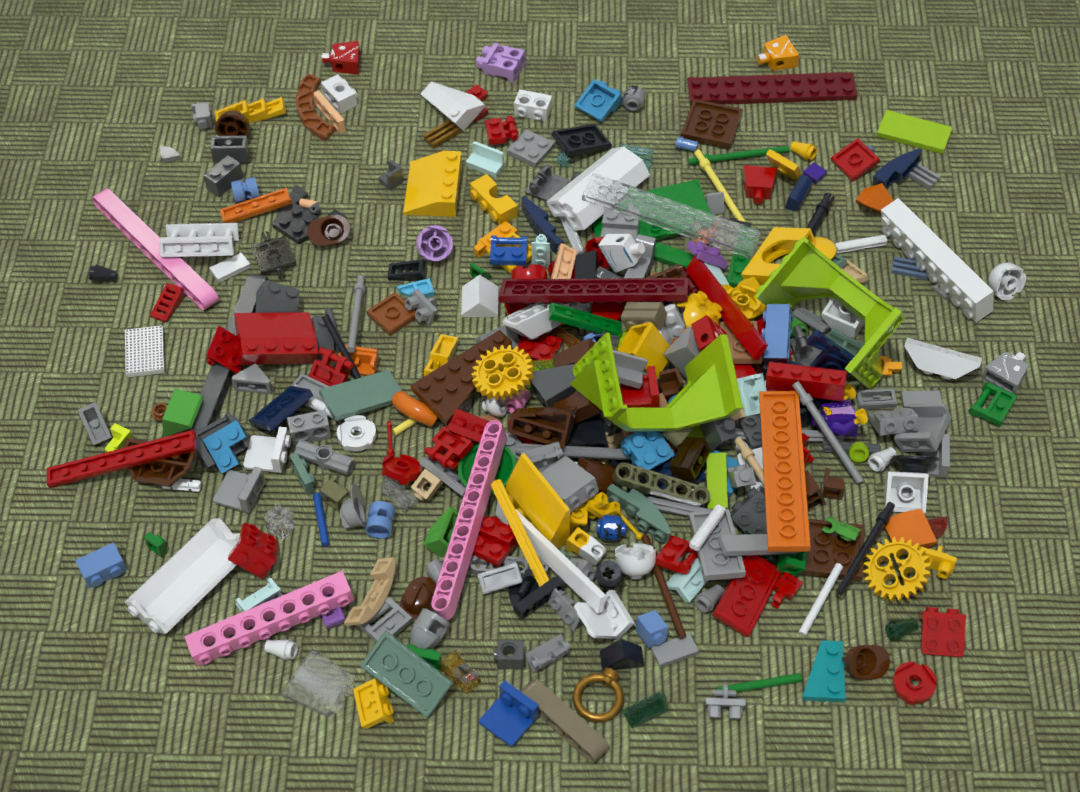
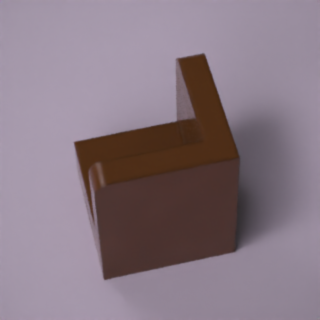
[659,368,684,400]
[822,468,845,500]

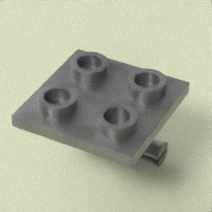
[790,325,826,366]

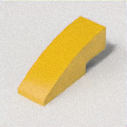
[424,334,459,376]

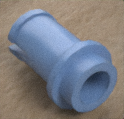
[675,136,698,152]

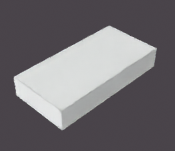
[210,253,251,283]

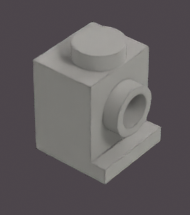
[191,102,212,130]
[727,464,756,487]

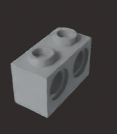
[287,410,331,446]

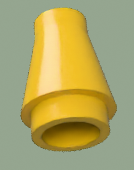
[790,141,817,161]

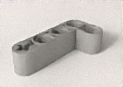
[624,234,656,278]

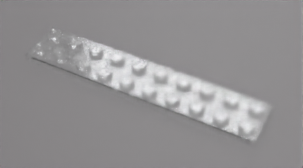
[581,173,762,259]

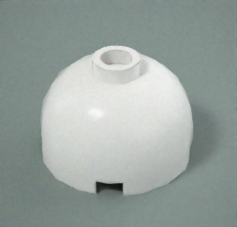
[988,262,1026,301]
[615,543,656,579]

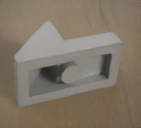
[77,402,112,445]

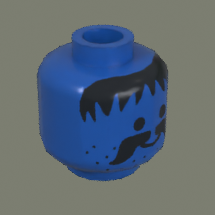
[597,515,626,542]

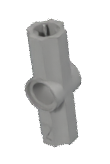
[294,440,355,475]

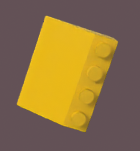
[403,151,462,217]
[505,453,570,549]

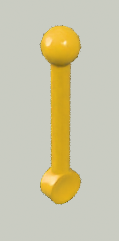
[617,510,643,540]

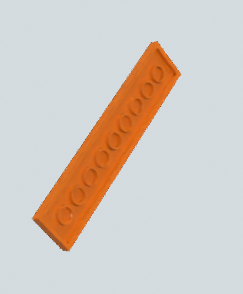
[759,391,810,552]

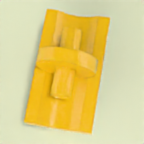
[585,492,620,519]
[920,545,957,579]

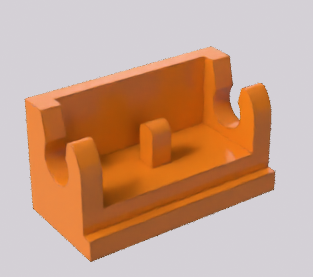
[338,345,379,376]

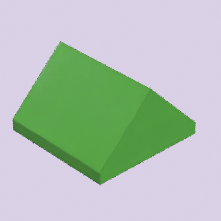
[162,389,204,436]

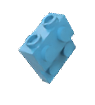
[575,79,623,123]
[620,431,675,470]

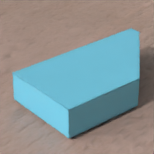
[397,278,435,298]

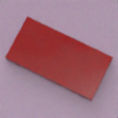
[712,555,782,637]

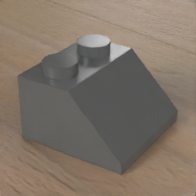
[256,280,299,313]

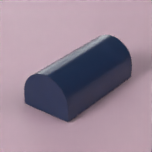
[785,174,813,211]

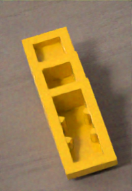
[215,97,286,123]

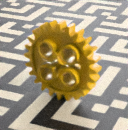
[471,345,535,401]
[863,537,932,603]

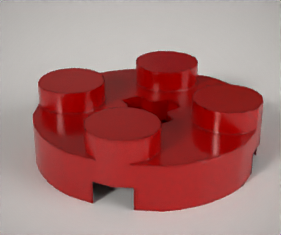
[381,454,422,485]
[892,661,937,705]

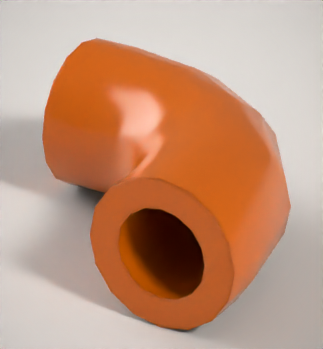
[392,391,437,427]

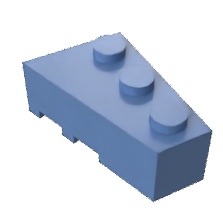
[762,304,794,364]

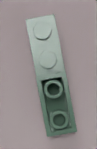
[607,484,671,544]

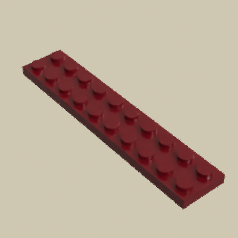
[687,72,858,106]
[499,278,688,304]

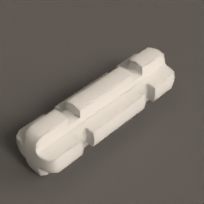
[162,479,201,492]

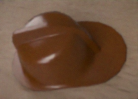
[307,215,350,246]
[400,577,437,620]
[842,645,890,679]

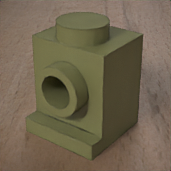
[320,477,350,513]

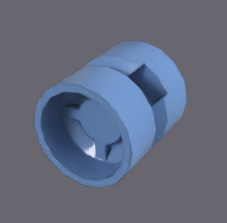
[231,177,259,204]
[365,501,395,539]

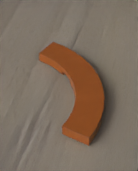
[296,73,336,141]

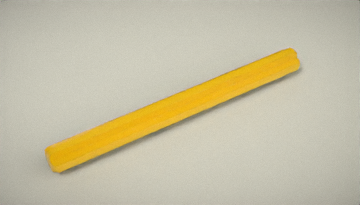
[491,479,549,587]

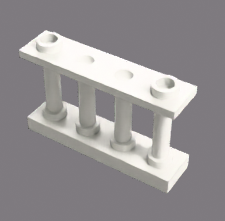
[159,223,239,257]

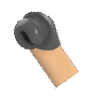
[299,198,321,216]

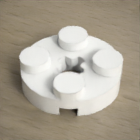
[337,415,376,451]

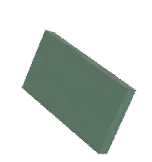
[319,370,402,421]
[360,631,454,718]

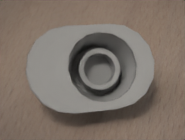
[340,483,367,529]

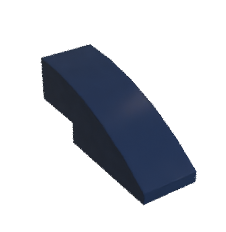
[873,149,922,190]

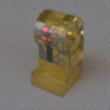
[441,650,481,693]

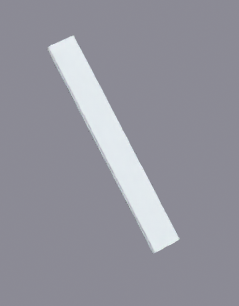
[495,501,606,613]

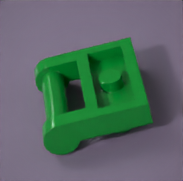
[968,383,1017,426]

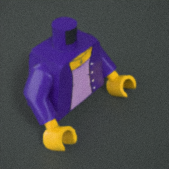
[810,384,868,437]

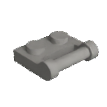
[357,597,413,642]

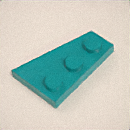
[801,640,846,702]

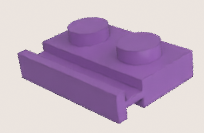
[687,240,728,269]

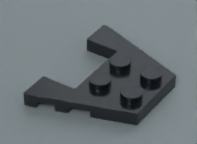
[272,185,347,245]

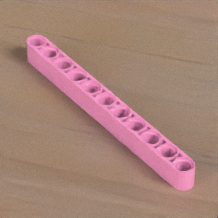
[92,188,219,311]
[431,420,507,620]

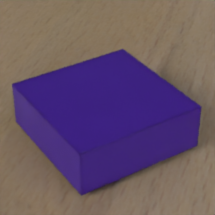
[802,162,827,184]

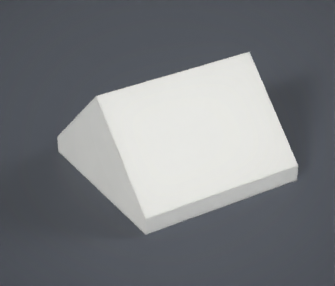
[461,275,499,317]
[884,471,929,513]

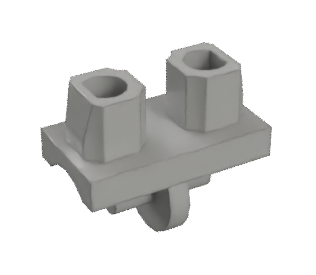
[404,289,438,325]
[705,684,745,720]

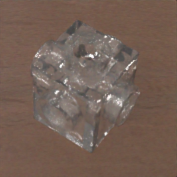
[264,504,296,540]

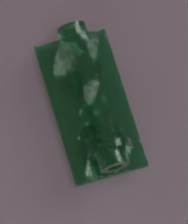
[621,692,670,728]

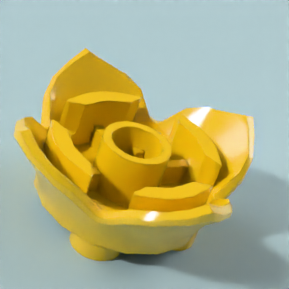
[722,277,767,321]
[672,291,722,328]

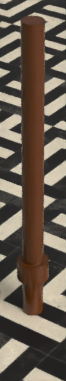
[641,535,686,639]

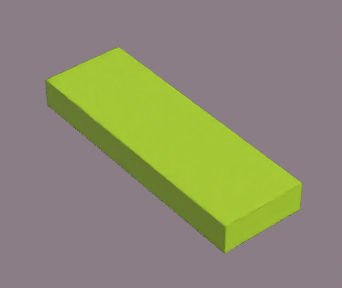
[707,452,729,510]

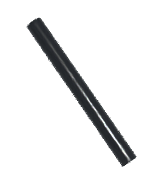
[322,314,362,379]

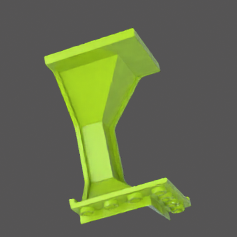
[755,236,906,389]
[570,333,743,432]

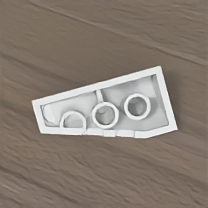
[421,82,486,131]

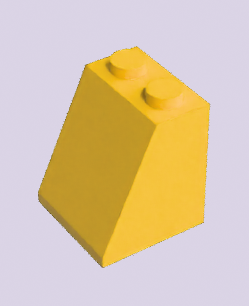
[617,322,670,379]

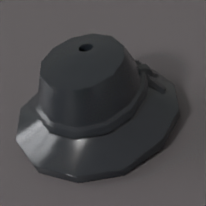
[891,455,939,473]

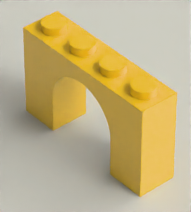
[741,227,816,286]

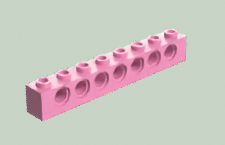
[185,571,354,666]

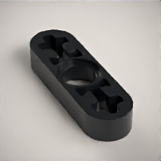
[513,575,566,619]

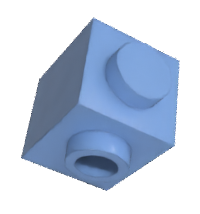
[636,610,668,648]

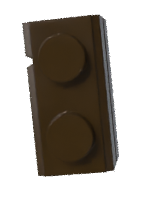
[669,437,711,481]

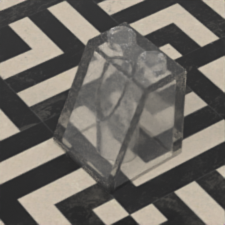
[280,649,356,718]

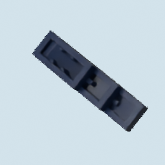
[521,196,563,255]

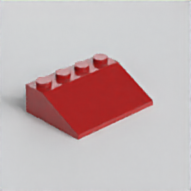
[234,312,318,365]

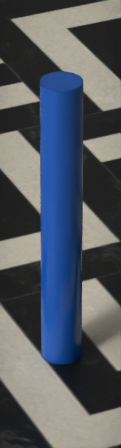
[313,493,330,547]

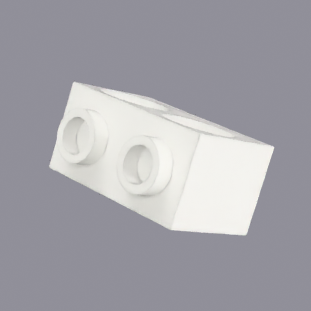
[514,90,552,122]

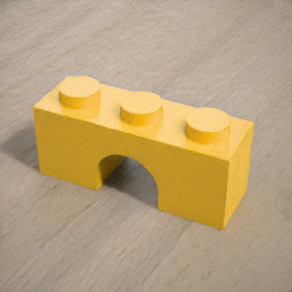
[469,174,518,225]

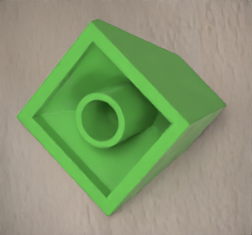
[424,507,465,558]

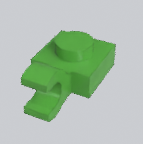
[822,517,861,541]

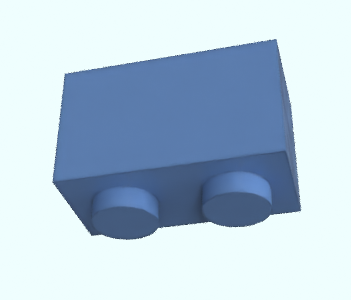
[75,542,127,589]

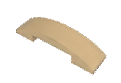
[344,557,395,626]

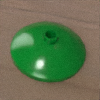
[458,444,517,494]

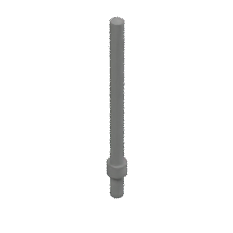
[347,275,365,353]
[792,381,863,484]

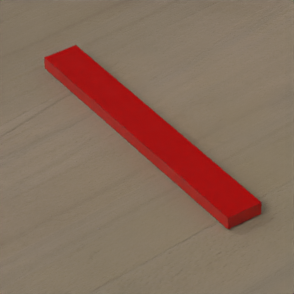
[686,256,768,360]
[47,430,197,488]

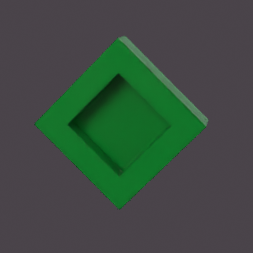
[144,531,168,558]

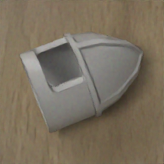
[410,608,450,650]

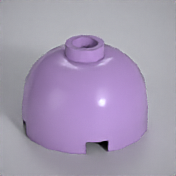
[416,225,453,262]

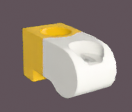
[565,527,607,565]

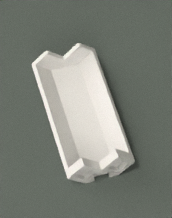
[546,146,650,231]
[125,518,240,634]

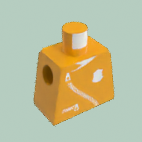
[757,35,799,71]

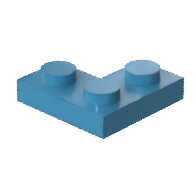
[203,420,247,474]

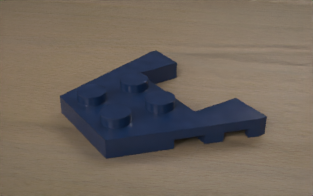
[789,329,855,379]

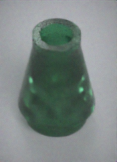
[885,618,918,641]

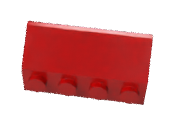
[766,362,848,401]

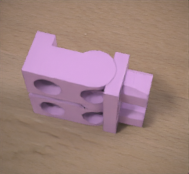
[476,43,526,83]

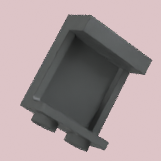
[194,412,250,471]

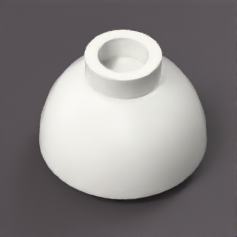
[482,396,507,417]

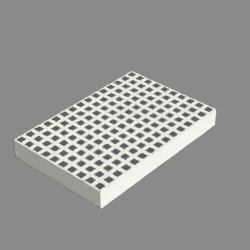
[125,325,165,378]

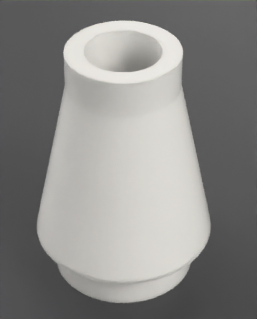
[868,447,897,472]
[265,640,298,661]

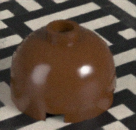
[215,110,250,137]

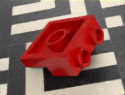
[518,333,563,369]
[472,516,518,567]

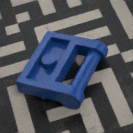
[490,235,527,266]

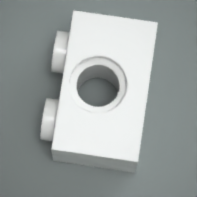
[321,74,358,114]

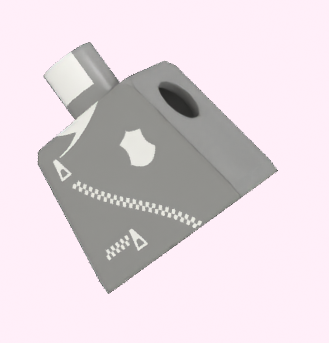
[982,352,1028,394]

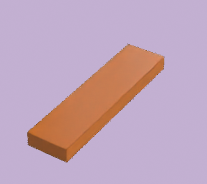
[219,188,292,223]

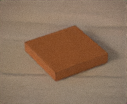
[366,292,416,336]

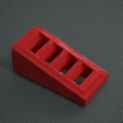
[150,283,185,323]

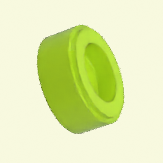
[849,442,869,463]

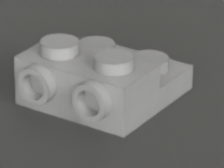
[601,207,641,242]
[868,408,919,436]

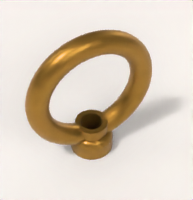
[572,668,624,722]

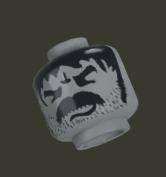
[623,85,645,111]

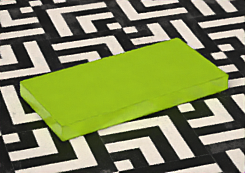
[877,110,952,154]

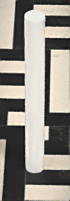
[798,563,843,636]

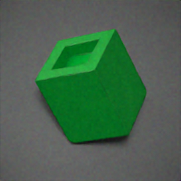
[777,551,807,577]

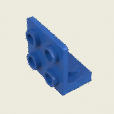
[479,681,539,747]

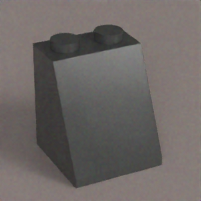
[529,364,576,407]

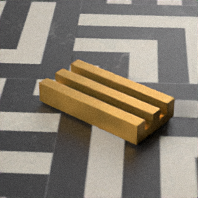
[423,120,461,148]

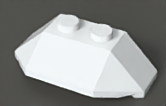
[503,302,571,340]
[904,337,982,380]

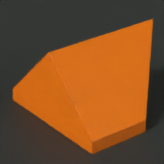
[855,183,894,213]

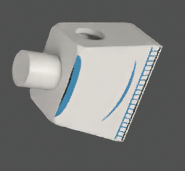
[598,234,645,273]

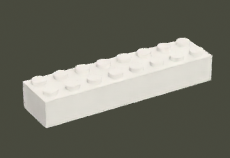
[881,198,994,323]

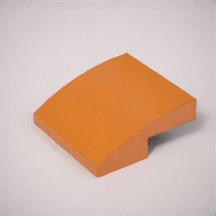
[885,509,938,556]

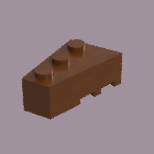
[507,406,577,449]

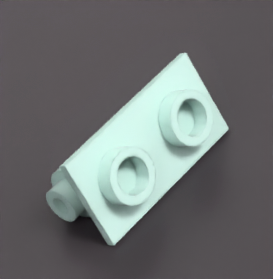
[531,234,550,268]

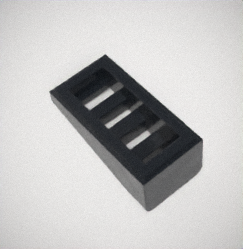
[387,259,428,281]

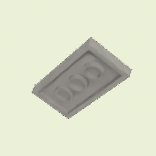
[689,509,746,581]

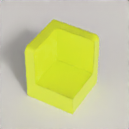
[105,423,133,452]

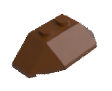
[123,438,197,487]

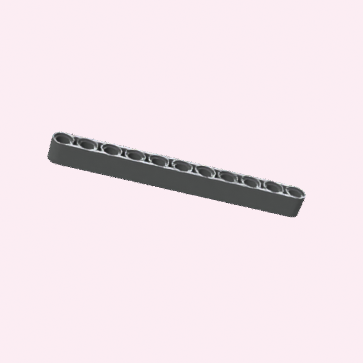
[187,274,268,431]

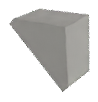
[232,363,272,395]

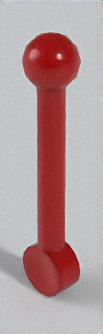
[387,421,395,455]

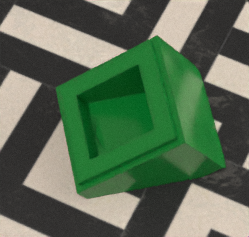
[470,262,492,280]

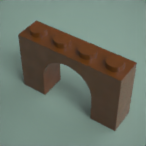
[553,338,601,425]

